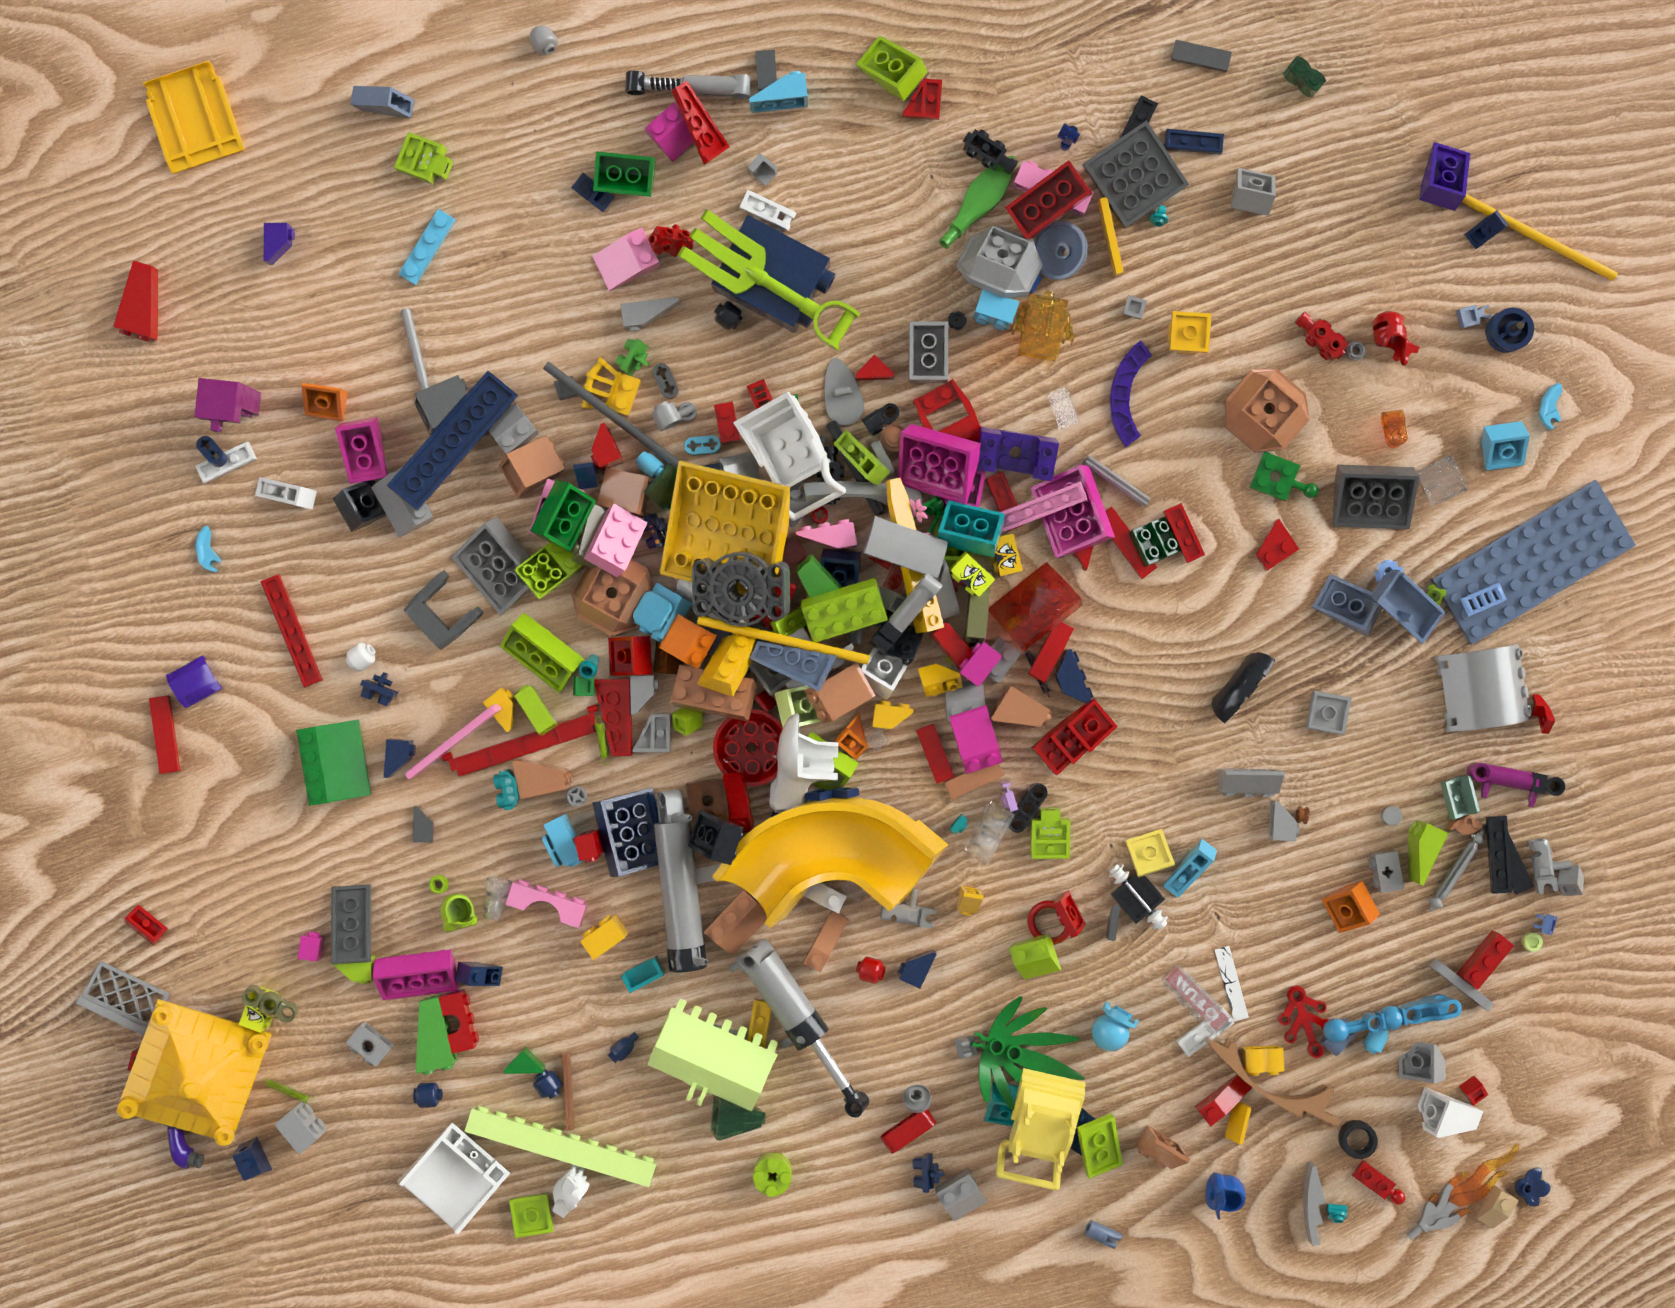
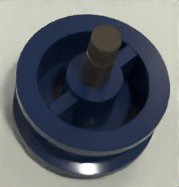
[1485,308,1534,353]

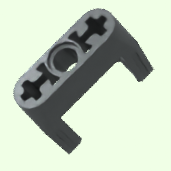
[404,570,484,650]

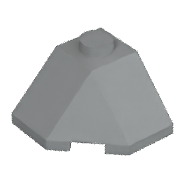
[1399,1042,1445,1084]

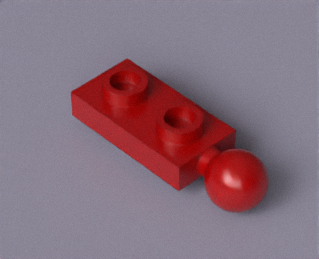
[1352,1160,1406,1205]

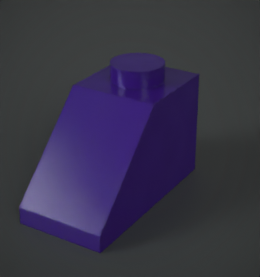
[263,223,295,265]

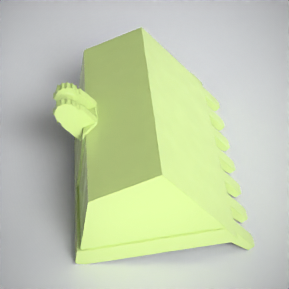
[647,999,778,1111]

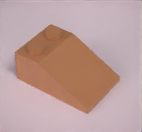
[1135,1125,1190,1169]

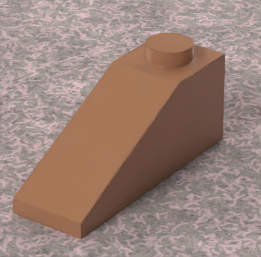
[804,910,848,973]

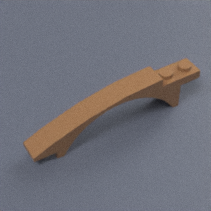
[1205,1037,1341,1127]

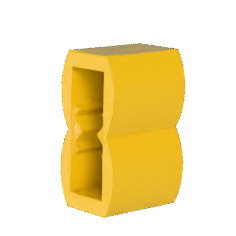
[1242,1045,1284,1076]

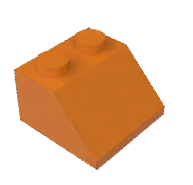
[659,614,717,669]
[1321,881,1380,933]

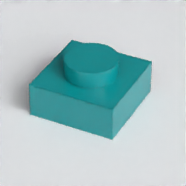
[949,813,968,834]

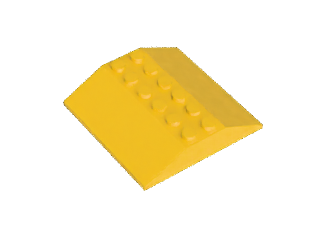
[660,461,790,595]

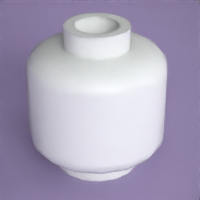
[346,643,376,671]

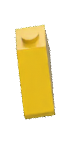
[957,885,984,916]

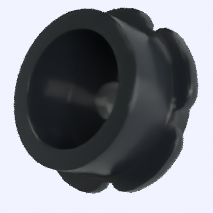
[948,311,967,330]

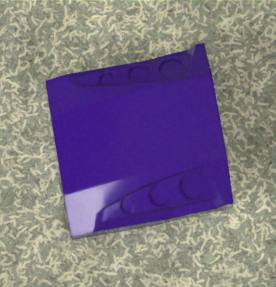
[166,656,223,708]

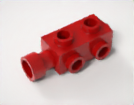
[1294,311,1348,361]

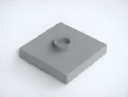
[1306,691,1352,735]

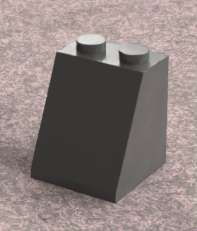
[413,375,468,435]

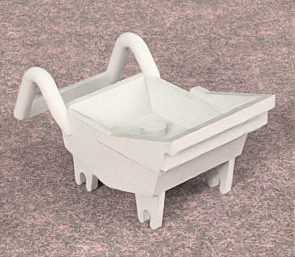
[733,392,846,521]

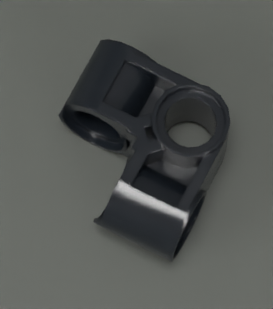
[861,403,900,436]

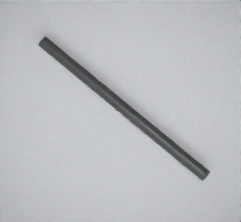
[543,361,680,470]

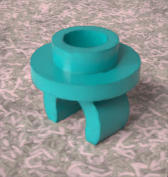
[1149,205,1169,227]

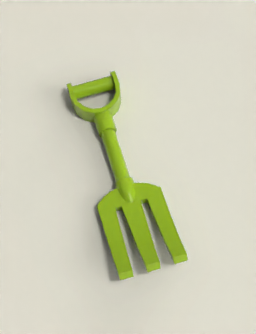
[677,209,861,351]

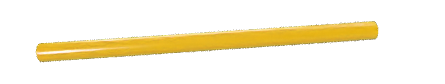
[1461,194,1618,281]
[697,616,870,665]

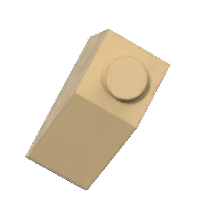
[1476,1185,1519,1229]

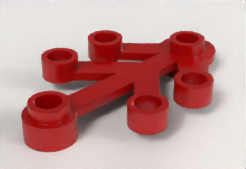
[1278,985,1329,1058]

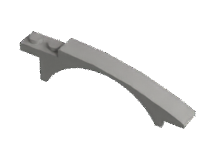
[789,481,923,527]

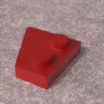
[902,78,942,120]
[1256,519,1299,571]

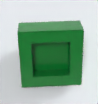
[573,676,594,696]

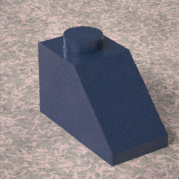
[383,738,416,778]
[897,950,937,989]

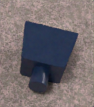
[233,1137,272,1181]

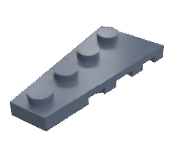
[749,641,837,692]

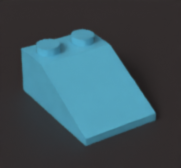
[749,71,808,113]

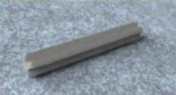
[1084,456,1150,506]

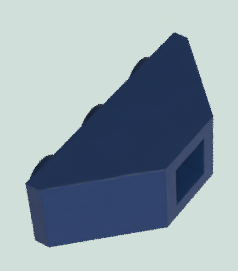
[1055,649,1093,703]

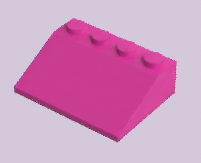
[897,424,981,504]
[1030,465,1115,558]

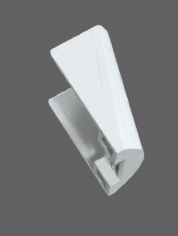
[397,1123,510,1235]

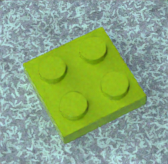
[509,1192,554,1238]

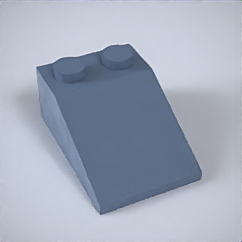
[1312,574,1383,637]

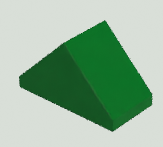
[504,1047,545,1074]

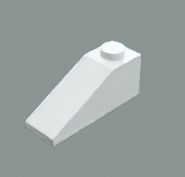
[255,477,317,510]
[803,882,847,913]

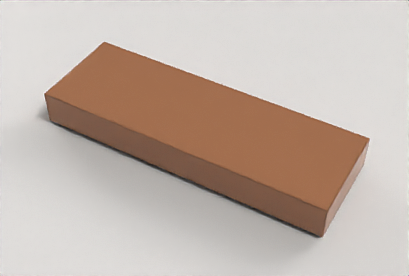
[944,764,1004,800]

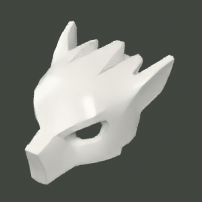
[552,1164,590,1218]

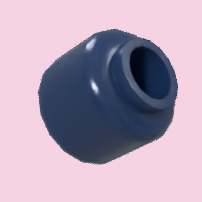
[533,1069,562,1099]
[413,1082,443,1108]

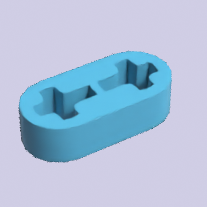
[684,436,721,455]

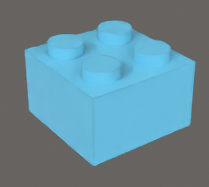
[973,289,1019,331]

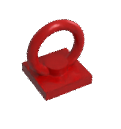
[1027,890,1086,945]

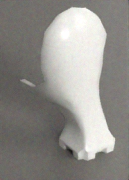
[770,713,838,813]

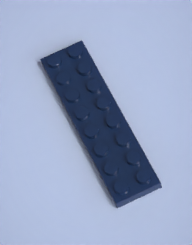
[387,371,518,511]

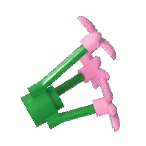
[909,496,944,535]

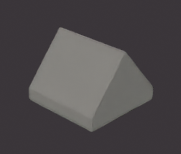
[845,627,865,645]

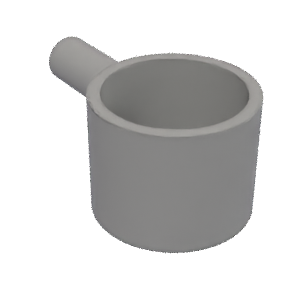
[651,401,695,431]

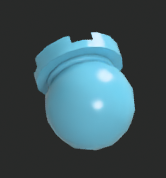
[1091,1001,1139,1052]

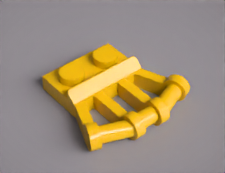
[581,356,641,417]

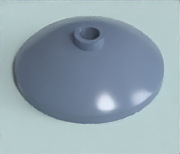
[1034,221,1088,280]

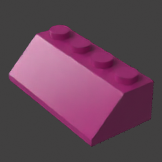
[373,949,459,1000]

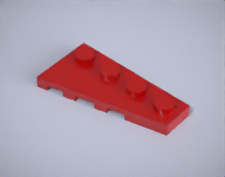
[671,81,730,165]

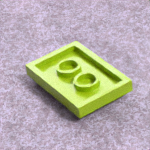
[1077,1113,1123,1179]

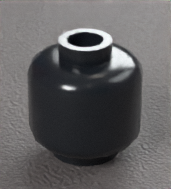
[714,301,743,330]

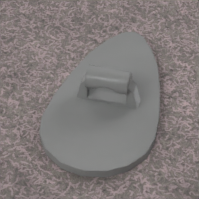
[825,358,864,425]

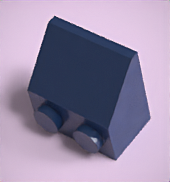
[820,549,861,587]

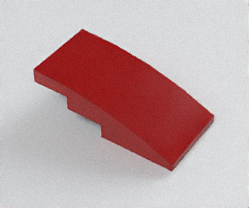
[1031,698,1118,776]

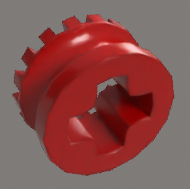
[811,506,828,524]

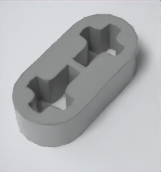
[870,440,895,476]

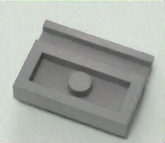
[987,636,1021,683]

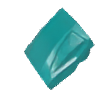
[493,769,520,810]

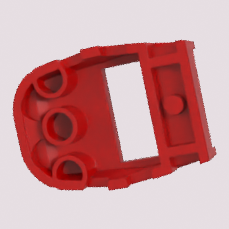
[912,379,981,442]

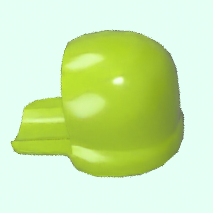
[439,893,478,933]

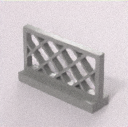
[76,961,171,1036]

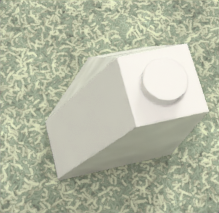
[1418,1087,1483,1138]

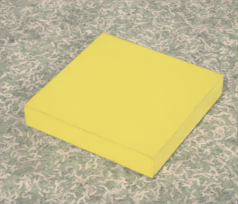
[1125,829,1175,877]

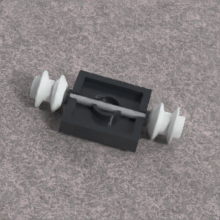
[1108,864,1168,930]

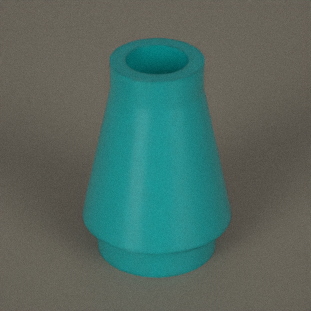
[579,654,599,678]

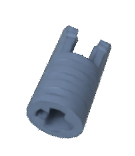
[1084,1220,1123,1249]

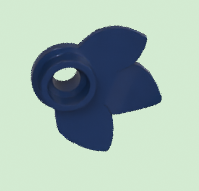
[1514,1168,1551,1207]

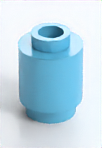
[635,451,664,479]
[1363,1030,1389,1055]

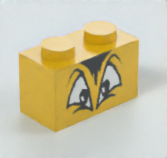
[992,534,1023,577]

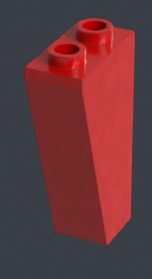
[113,260,158,342]

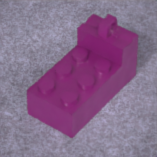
[194,378,261,432]

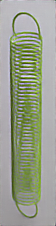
[261,1078,314,1104]

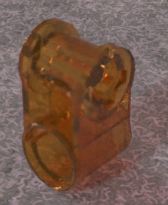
[1381,409,1408,448]

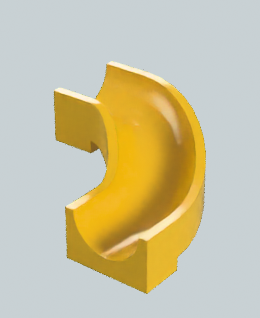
[712,797,948,928]

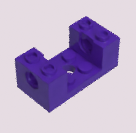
[976,427,1059,481]

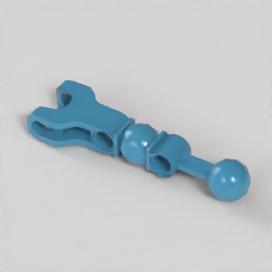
[1323,994,1462,1043]

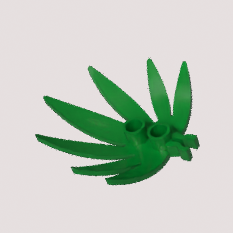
[970,996,1085,1110]

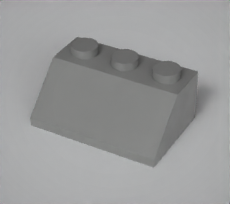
[371,468,434,538]
[1218,768,1284,797]

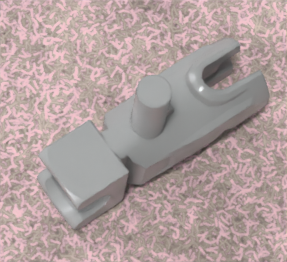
[1528,838,1571,894]
[880,888,936,928]

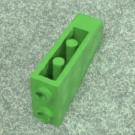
[797,554,843,598]
[416,994,458,1075]

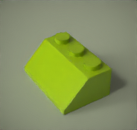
[808,731,859,790]

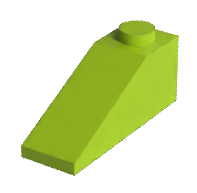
[833,430,890,486]

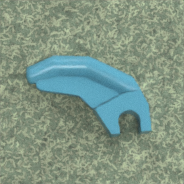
[1539,383,1562,431]
[195,526,221,572]

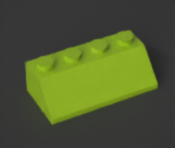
[499,612,585,693]

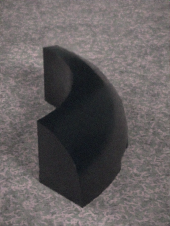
[1211,652,1275,724]

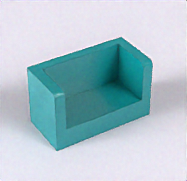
[621,955,666,993]

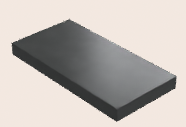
[331,884,371,965]

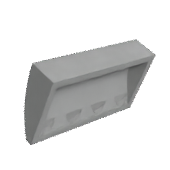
[862,516,948,578]

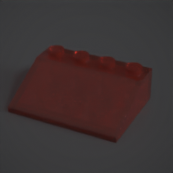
[988,562,1083,652]

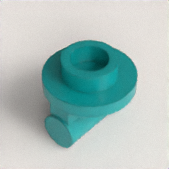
[1326,1203,1347,1223]

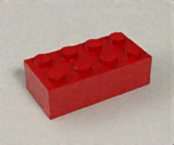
[1005,160,1093,240]

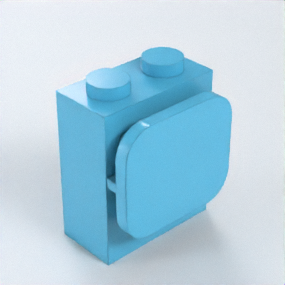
[633,582,693,643]
[542,814,583,868]

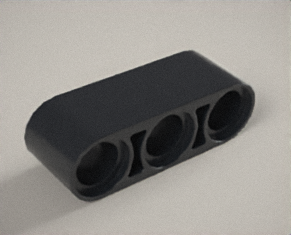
[1007,783,1048,833]

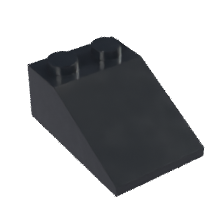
[688,809,743,865]

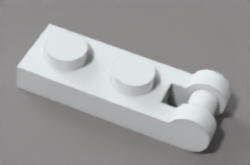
[740,190,796,231]

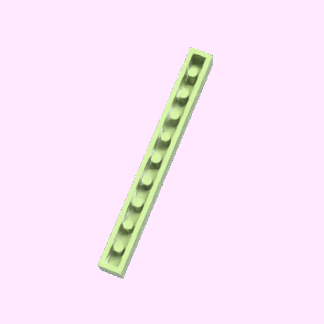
[464,1105,657,1187]

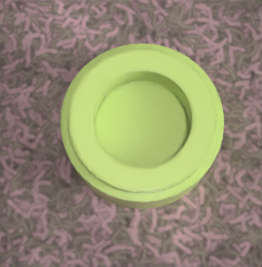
[1521,932,1543,952]

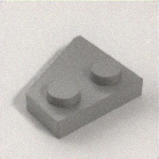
[633,714,671,752]

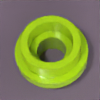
[429,875,449,894]

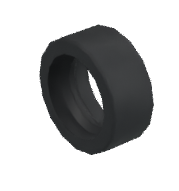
[1338,1120,1378,1159]

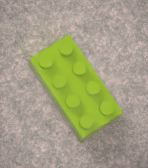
[801,578,888,642]

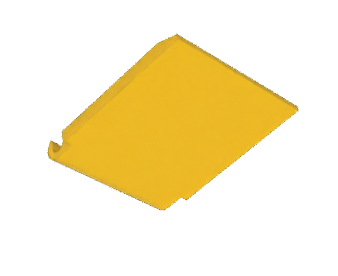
[143,60,245,174]

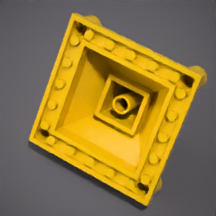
[116,999,272,1146]

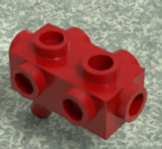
[648,224,694,257]

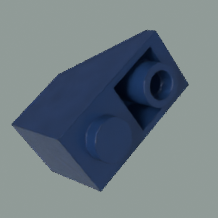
[455,962,503,986]

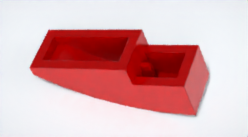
[1028,619,1074,683]

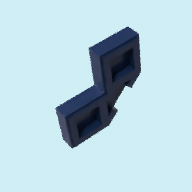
[805,787,859,801]

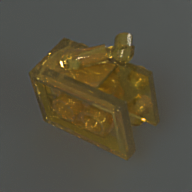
[1011,291,1075,362]

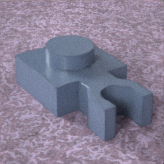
[1456,305,1492,329]

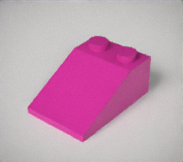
[335,417,388,484]
[949,705,1003,774]

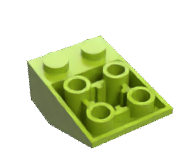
[514,542,583,600]

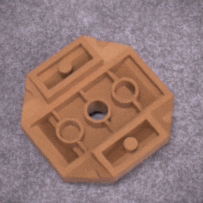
[1225,369,1310,453]
[571,559,654,636]

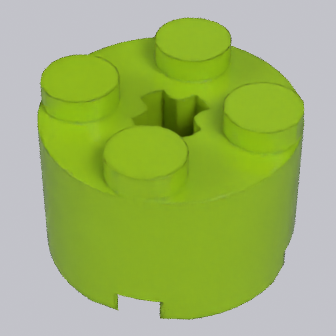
[753,1152,792,1197]

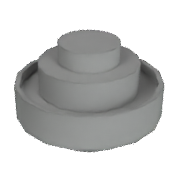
[903,1084,932,1113]

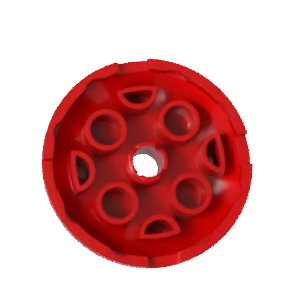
[713,709,783,786]

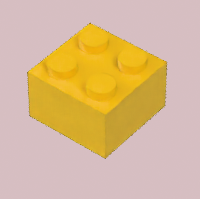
[580,914,629,960]

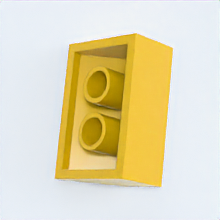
[698,634,756,697]

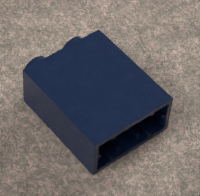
[711,215,836,333]

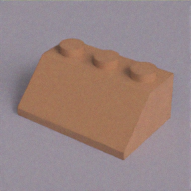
[704,889,767,955]

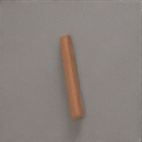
[560,1052,575,1131]

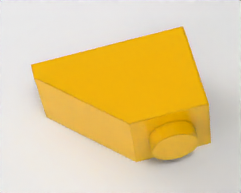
[483,688,516,732]

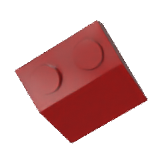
[590,423,625,471]
[608,636,652,676]

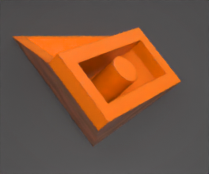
[834,713,868,760]

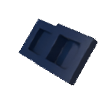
[571,172,614,212]

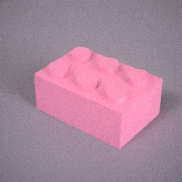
[583,504,647,577]

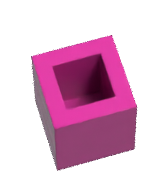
[297,931,325,962]

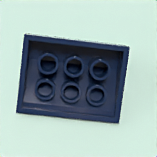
[592,787,659,877]

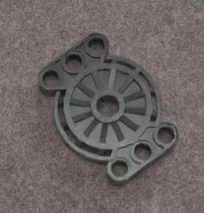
[692,551,790,627]

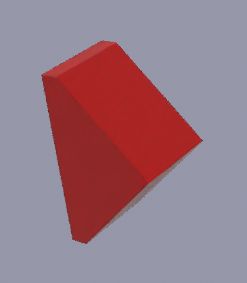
[855,355,894,381]

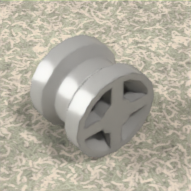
[567,786,588,806]

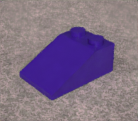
[1419,142,1470,211]

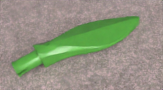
[939,156,1015,249]

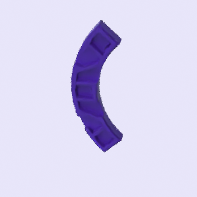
[1110,340,1152,448]

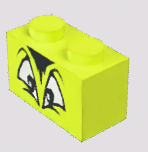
[950,551,995,596]
[239,986,279,1033]

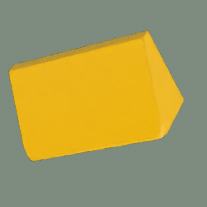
[1225,1102,1251,1145]

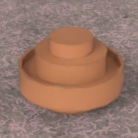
[880,424,904,453]

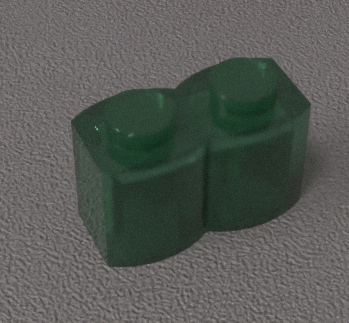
[1283,56,1326,98]

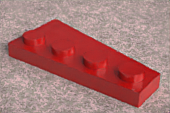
[594,679,632,756]

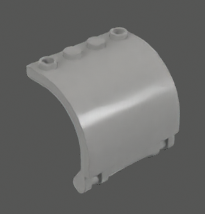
[1435,644,1531,732]

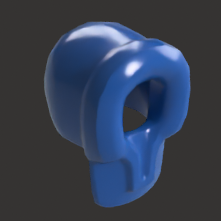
[1205,1172,1246,1220]

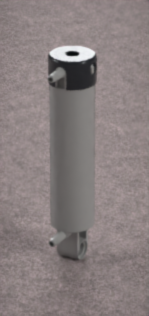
[654,789,708,973]

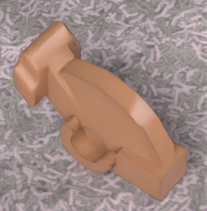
[1447,815,1483,835]

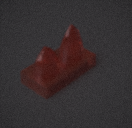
[882,564,904,594]

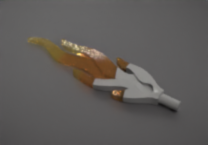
[1407,1143,1519,1240]

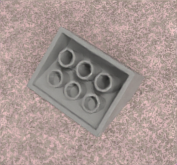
[451,517,530,615]

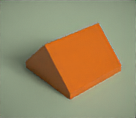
[301,383,348,421]

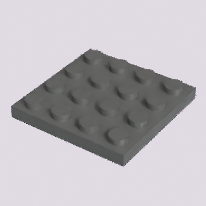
[1082,120,1189,229]

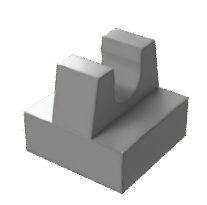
[954,1034,978,1059]

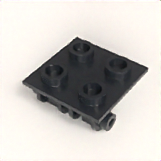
[877,625,925,666]

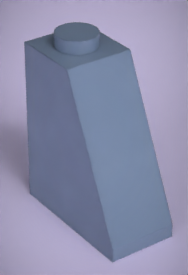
[350,86,414,118]

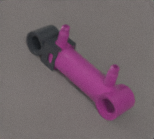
[1467,762,1565,807]

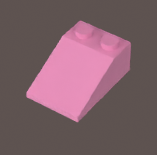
[593,228,661,291]

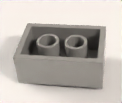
[909,322,948,383]

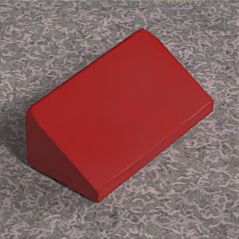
[124,905,168,946]

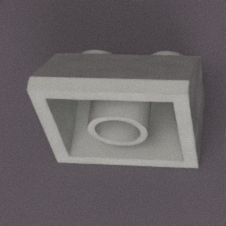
[1231,168,1276,216]
[488,403,540,454]
[945,681,985,721]
[935,1168,987,1221]

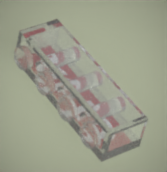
[1161,963,1234,1036]

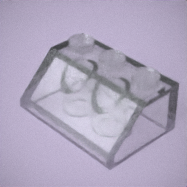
[964,800,1015,866]

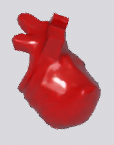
[1372,311,1420,366]

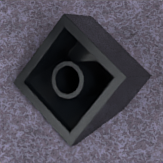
[333,480,386,532]

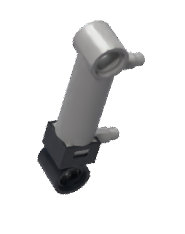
[869,573,943,655]

